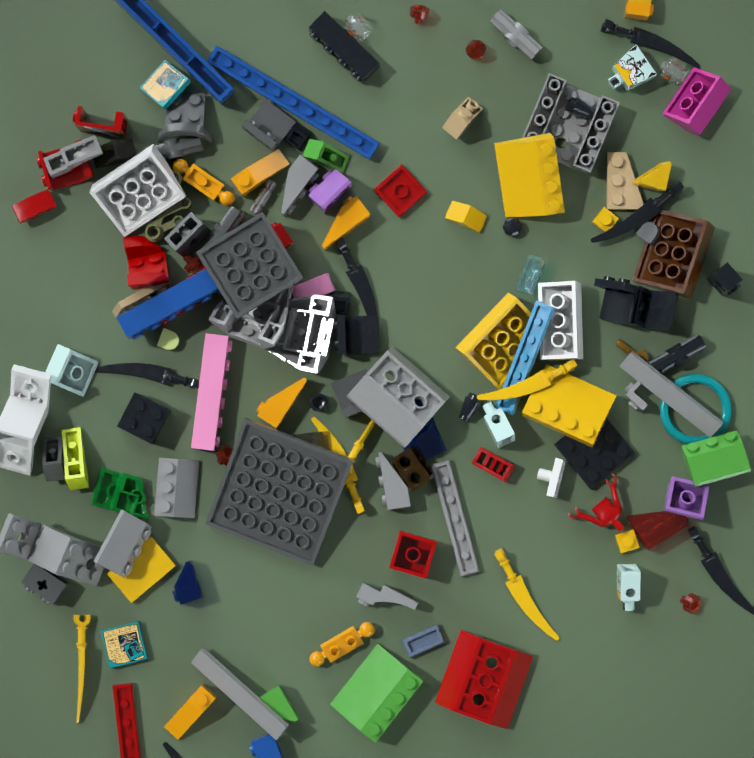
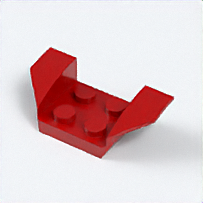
[123,236,170,291]

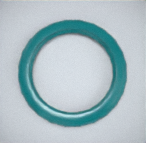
[660,374,732,445]

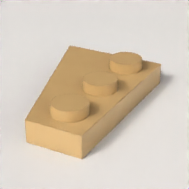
[606,152,643,210]
[112,281,171,318]

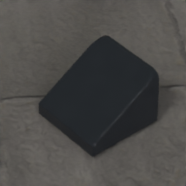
[284,122,312,151]
[331,291,351,315]

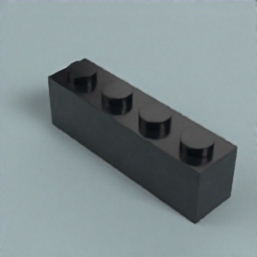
[309,11,380,83]

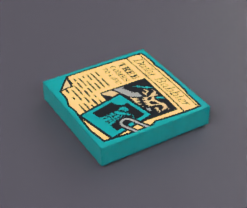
[140,60,191,110]
[101,621,148,668]

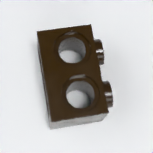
[391,444,436,492]

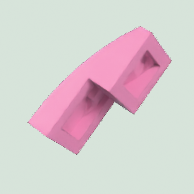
[292,273,336,298]

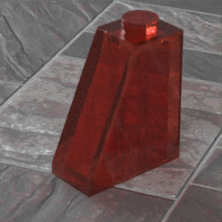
[626,511,688,550]

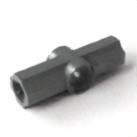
[144,136,204,161]
[202,206,245,248]

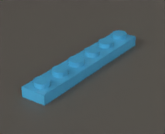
[495,300,555,415]

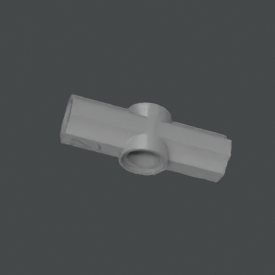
[490,9,543,60]

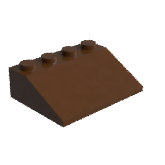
[632,210,715,299]

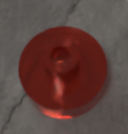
[410,5,429,24]
[466,40,486,60]
[183,254,202,274]
[216,445,233,465]
[680,593,700,614]

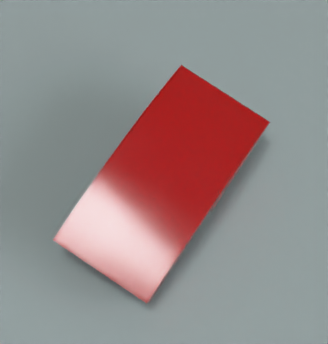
[12,189,57,224]

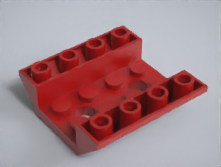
[435,630,533,729]

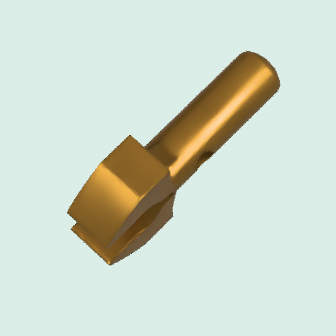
[616,339,648,362]

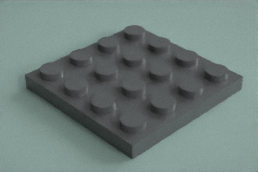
[196,212,303,319]

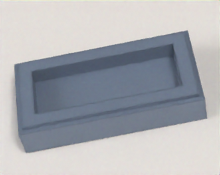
[402,624,445,658]

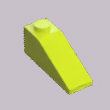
[62,427,89,491]

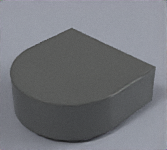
[636,222,660,245]

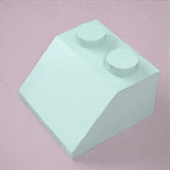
[45,344,99,397]

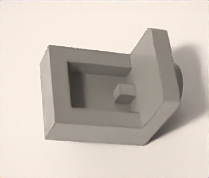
[624,381,648,411]

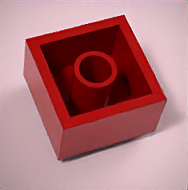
[389,530,437,579]

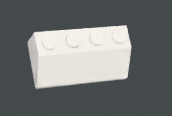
[538,281,583,360]

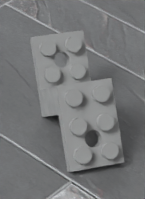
[0,513,104,586]

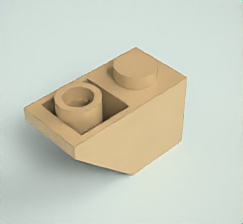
[442,97,483,140]

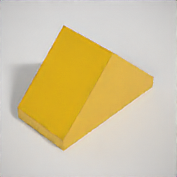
[632,161,672,192]
[445,201,487,233]

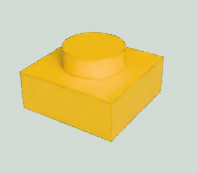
[592,207,619,232]
[615,529,640,553]

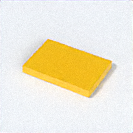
[107,536,176,603]

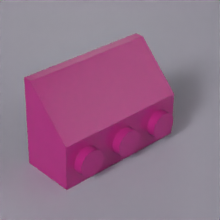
[662,67,731,136]

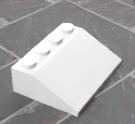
[89,144,186,237]

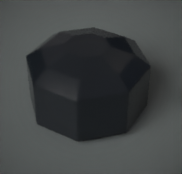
[502,217,522,237]
[309,393,328,412]

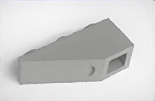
[281,155,319,216]
[375,452,410,510]

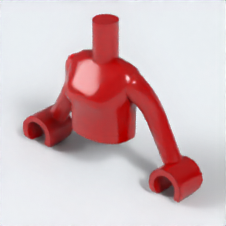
[568,474,625,532]

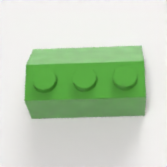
[681,430,751,487]

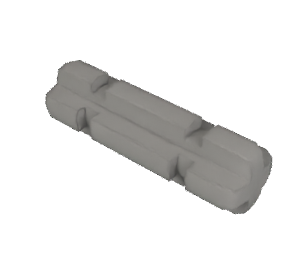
[250,179,277,215]

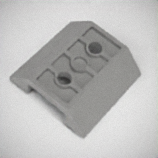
[522,73,620,173]
[346,346,450,448]

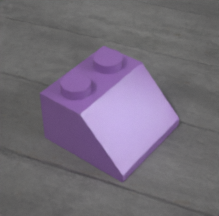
[308,169,352,214]
[664,476,710,520]

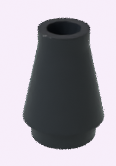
[565,97,595,120]
[459,392,483,422]

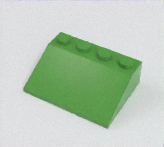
[330,643,423,743]

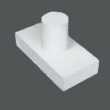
[537,458,566,498]

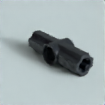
[648,334,707,374]

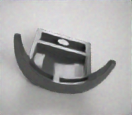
[157,92,214,144]

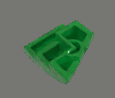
[90,468,149,520]

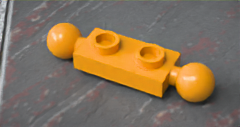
[173,159,235,206]
[309,622,375,667]

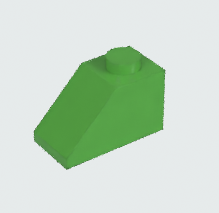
[303,139,350,174]
[259,684,299,722]

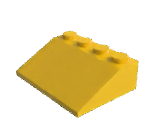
[494,133,565,218]
[455,293,531,390]
[522,364,617,448]

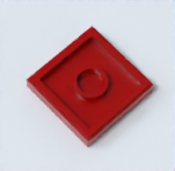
[374,164,427,218]

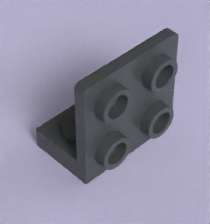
[242,100,296,152]
[331,369,368,418]

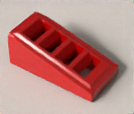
[471,447,516,483]

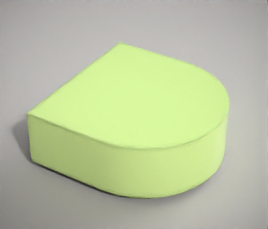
[157,328,179,350]

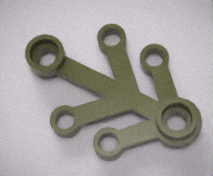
[145,170,192,242]

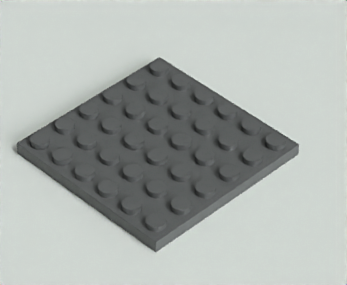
[205,418,354,566]

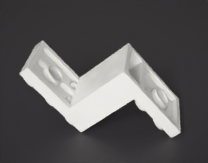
[0,364,52,476]

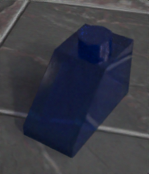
[172,560,204,605]

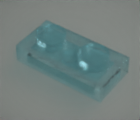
[515,255,547,296]

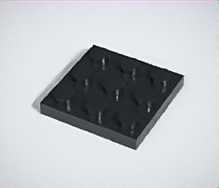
[554,418,635,489]

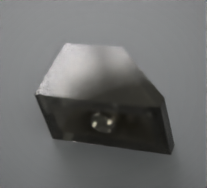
[94,139,136,168]
[291,431,332,450]

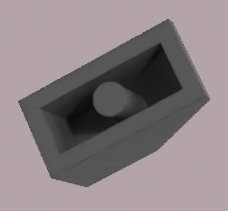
[42,437,65,482]

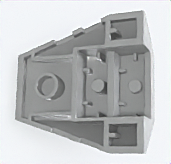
[208,285,293,349]
[265,295,337,373]

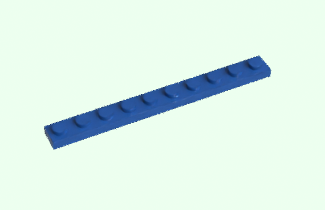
[207,45,379,160]

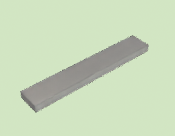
[619,351,723,438]
[431,460,479,576]
[191,648,289,740]

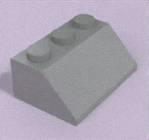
[154,458,199,518]
[94,509,152,578]

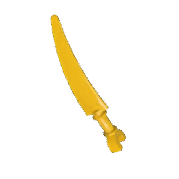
[476,359,578,400]
[311,417,365,514]
[346,420,375,475]
[494,548,560,640]
[73,615,91,723]

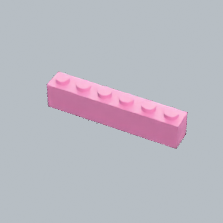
[191,333,233,451]

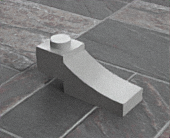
[43,135,103,178]
[356,582,418,610]

